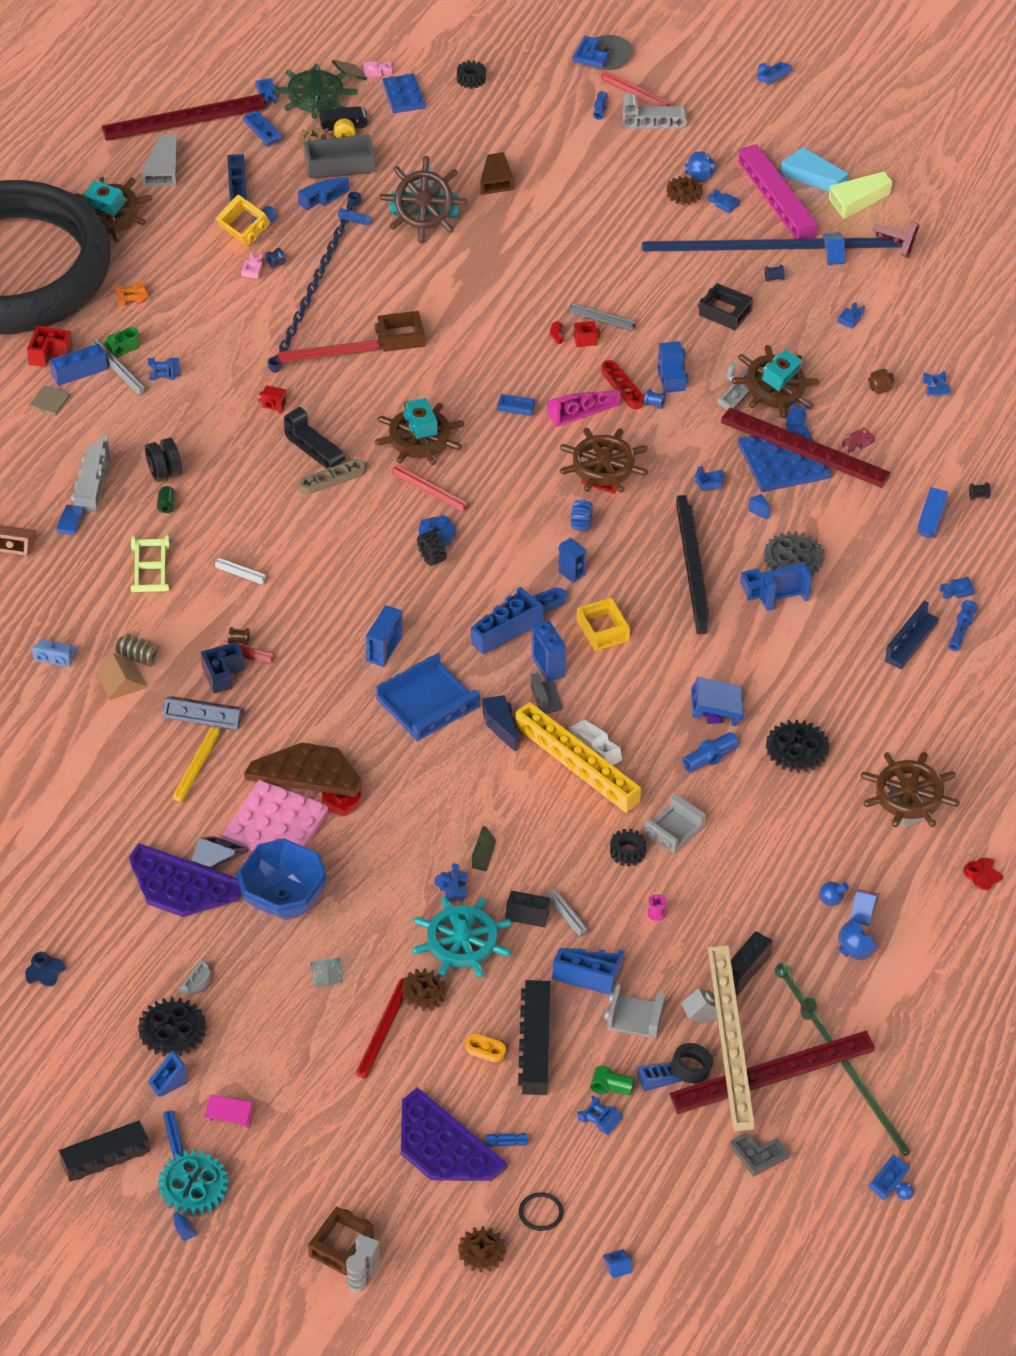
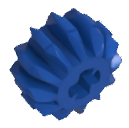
[571,499,593,531]

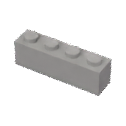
[71,435,111,512]

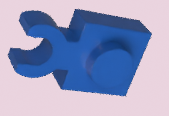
[255,78,277,105]
[708,190,740,213]
[838,302,865,329]
[786,402,807,428]
[939,577,975,599]

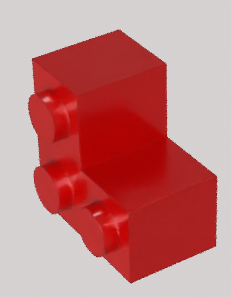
[27,326,73,367]

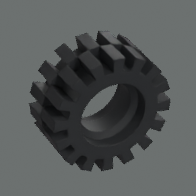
[457,60,486,89]
[417,530,447,566]
[610,829,646,867]

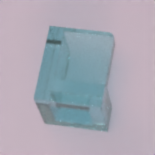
[311,958,342,986]

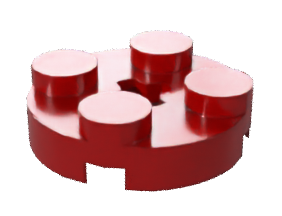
[322,790,361,816]

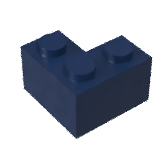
[201,642,244,693]

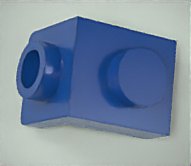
[694,466,725,491]

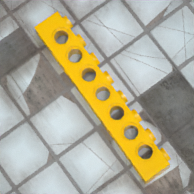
[516,702,641,813]

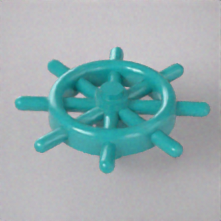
[412,897,512,977]

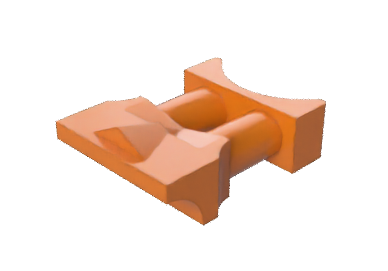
[115,282,148,307]

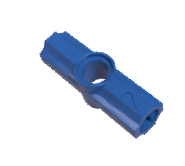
[682,732,739,772]

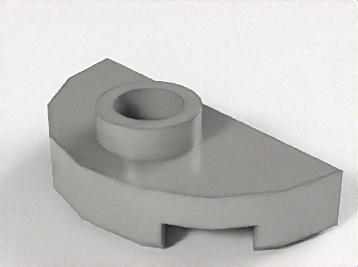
[178,959,211,994]

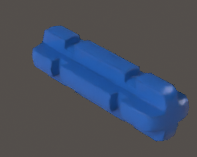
[338,208,370,225]
[486,1133,528,1146]

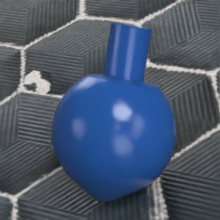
[819,881,849,906]

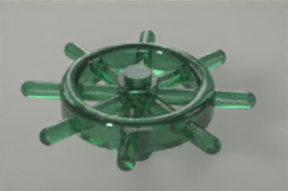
[273,63,358,119]

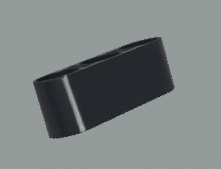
[319,106,368,131]

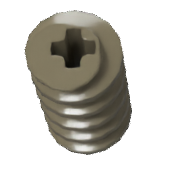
[115,633,158,667]

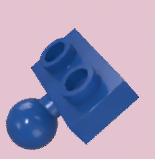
[757,62,792,84]
[868,1154,914,1200]

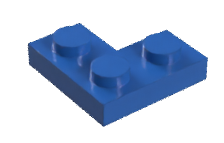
[572,36,609,68]

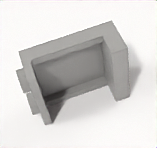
[644,794,706,854]

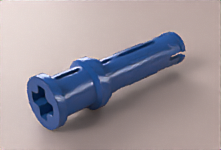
[948,600,978,651]

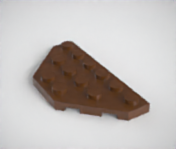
[244,743,362,797]

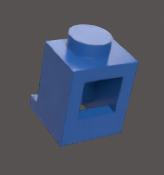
[740,568,762,601]

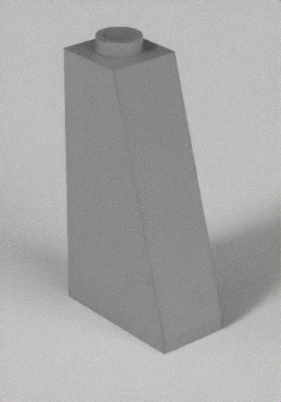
[142,134,178,187]

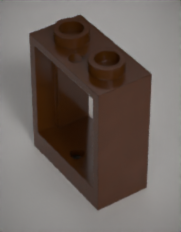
[375,311,425,352]
[308,1206,374,1276]

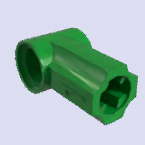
[590,1066,635,1096]

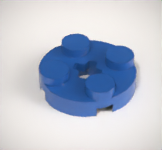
[419,515,455,547]

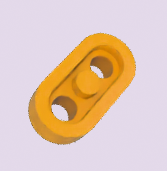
[465,1034,506,1062]

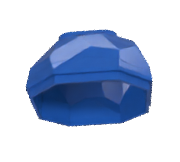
[236,838,327,920]

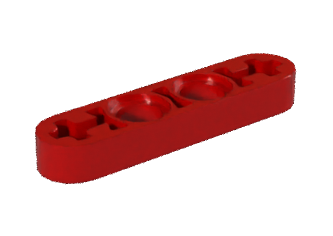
[601,360,644,409]

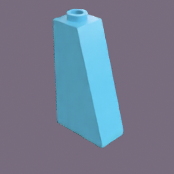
[780,147,849,192]

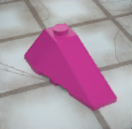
[547,390,620,427]

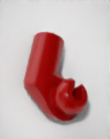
[549,321,564,344]

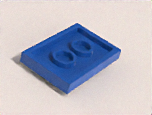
[382,74,425,113]

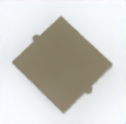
[29,385,70,416]

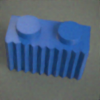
[558,538,587,583]

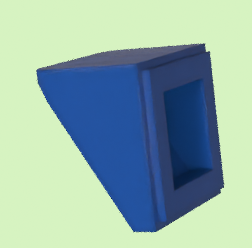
[748,494,770,519]
[173,1212,198,1241]
[603,1249,632,1278]

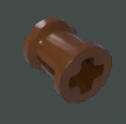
[228,627,250,645]

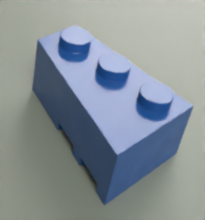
[552,948,625,995]

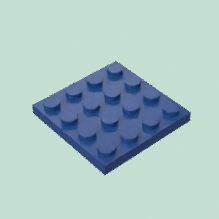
[738,425,830,492]

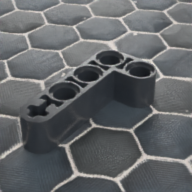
[284,407,345,469]

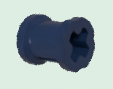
[764,265,784,282]

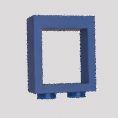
[366,605,403,667]
[532,620,566,681]

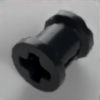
[969,482,990,500]

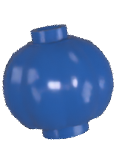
[684,151,716,182]

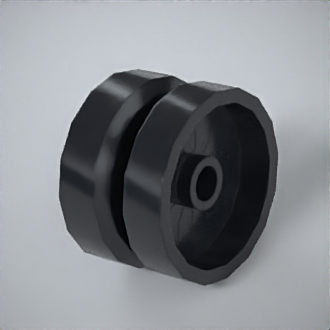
[145,437,183,482]

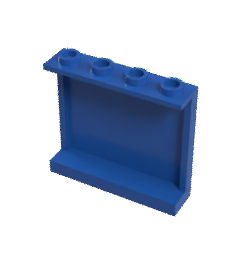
[376,653,480,741]

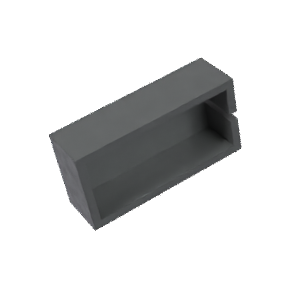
[304,135,375,178]

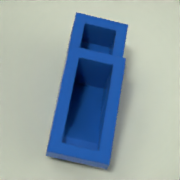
[298,177,349,211]

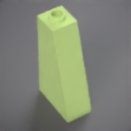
[829,172,892,219]

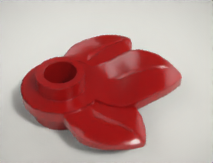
[963,858,1003,890]

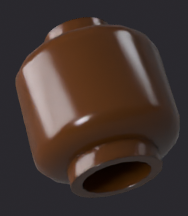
[868,368,895,394]

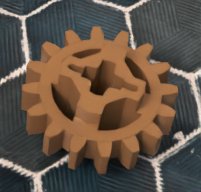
[297,126,333,152]

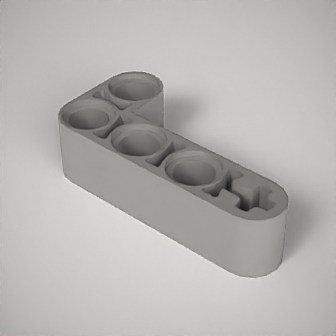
[622,93,687,128]

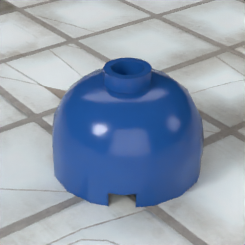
[838,919,877,960]

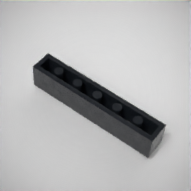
[518,980,550,1095]

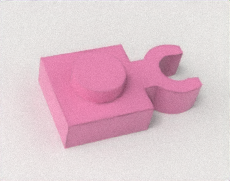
[363,61,392,78]
[241,253,263,279]

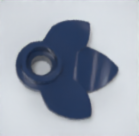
[25,951,66,987]

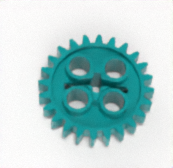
[158,1149,229,1217]

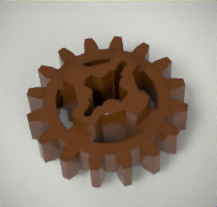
[666,176,703,205]
[401,968,447,1011]
[458,1226,506,1273]

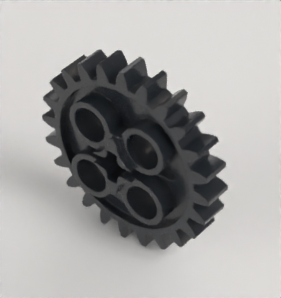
[766,719,829,773]
[138,997,206,1057]

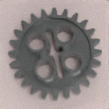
[764,531,824,576]

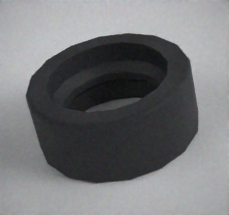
[671,1043,713,1084]

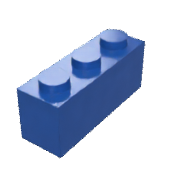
[50,343,107,386]

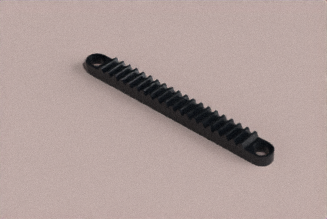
[676,495,709,635]

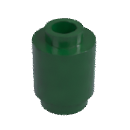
[157,486,176,513]

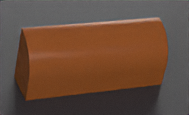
[0,525,36,556]

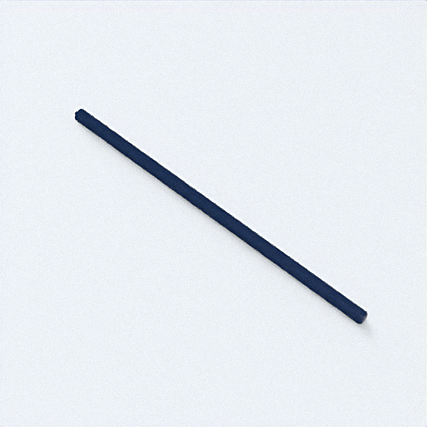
[641,237,903,252]

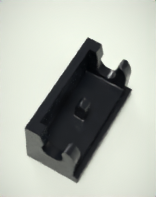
[505,890,551,928]

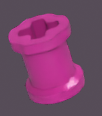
[648,894,666,921]

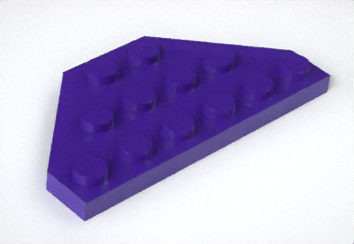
[129,843,242,917]
[401,1087,507,1181]

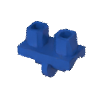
[434,863,468,903]

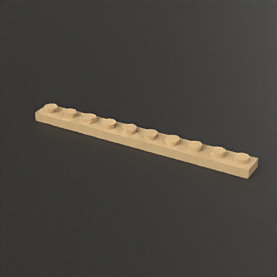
[708,946,755,1131]

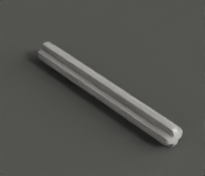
[91,339,145,395]

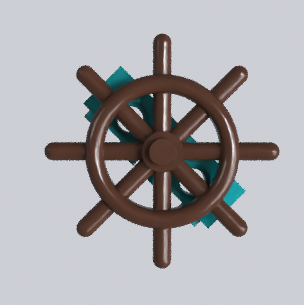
[380,156,468,243]

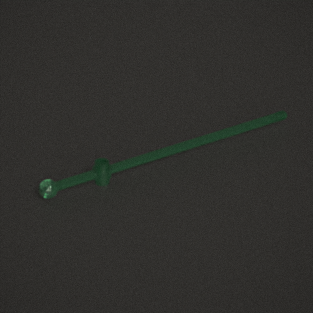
[774,963,910,1156]

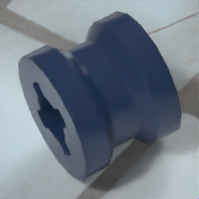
[265,248,286,268]

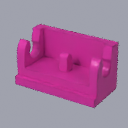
[205,1095,254,1128]

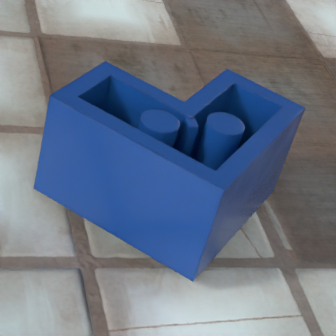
[657,341,688,393]

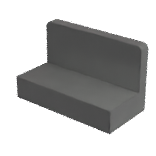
[530,673,563,714]

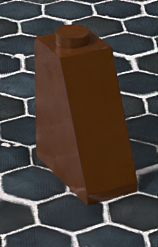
[480,152,514,195]

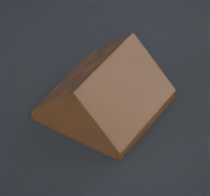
[96,653,146,700]

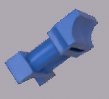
[148,358,180,380]
[922,371,951,396]
[577,1095,623,1135]

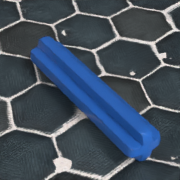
[163,1110,184,1161]

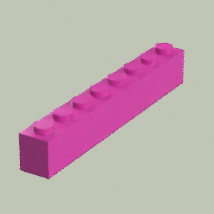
[738,144,818,239]

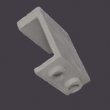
[604,984,665,1039]

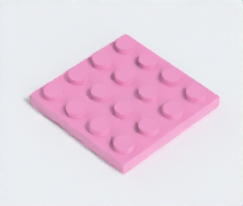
[222,780,329,851]

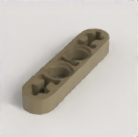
[299,459,365,494]

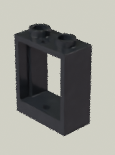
[698,283,753,330]

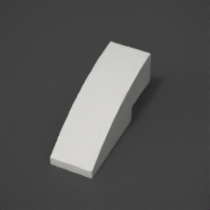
[569,719,622,766]

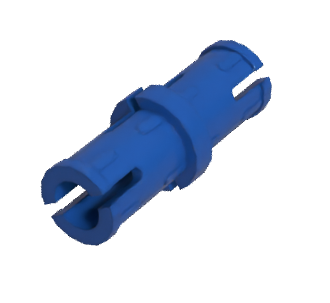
[593,91,608,120]

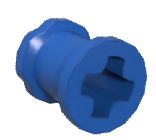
[644,389,666,409]

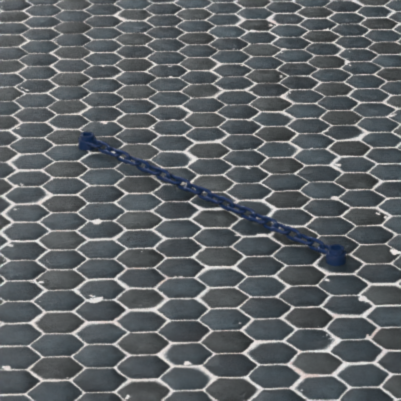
[268,191,361,373]

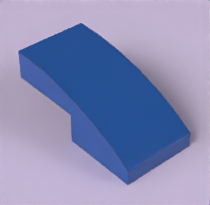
[57,505,85,535]

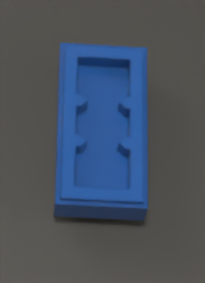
[497,394,536,416]

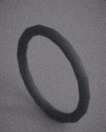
[518,1192,564,1231]

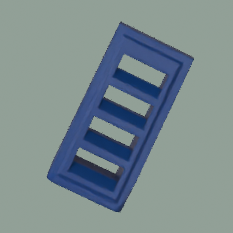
[637,1062,683,1092]

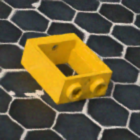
[215,195,271,247]
[576,597,630,651]

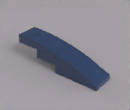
[227,154,247,202]

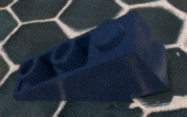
[482,695,520,751]

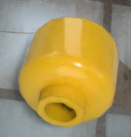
[333,118,355,138]

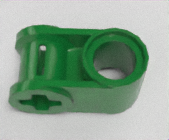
[105,327,140,357]

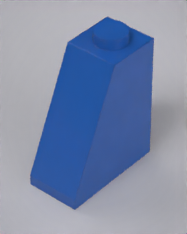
[917,487,949,538]

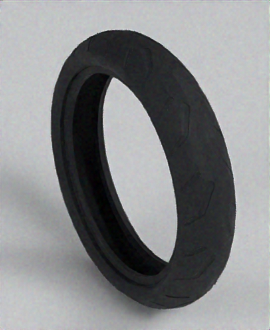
[0,180,111,334]

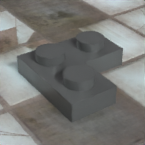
[729,1132,789,1177]

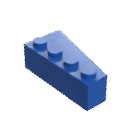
[471,586,544,654]

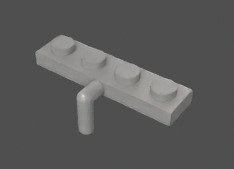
[717,362,764,410]

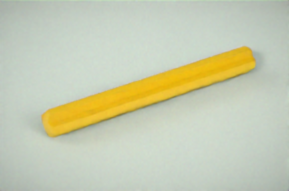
[173,727,220,802]

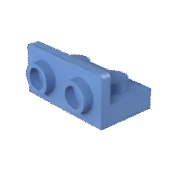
[32,639,77,668]

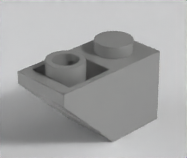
[681,988,717,1024]

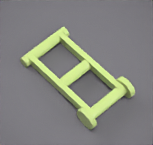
[131,535,169,593]

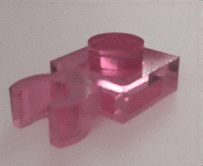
[842,427,875,453]

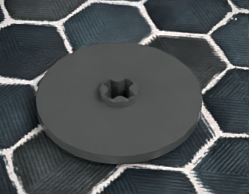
[589,35,631,70]

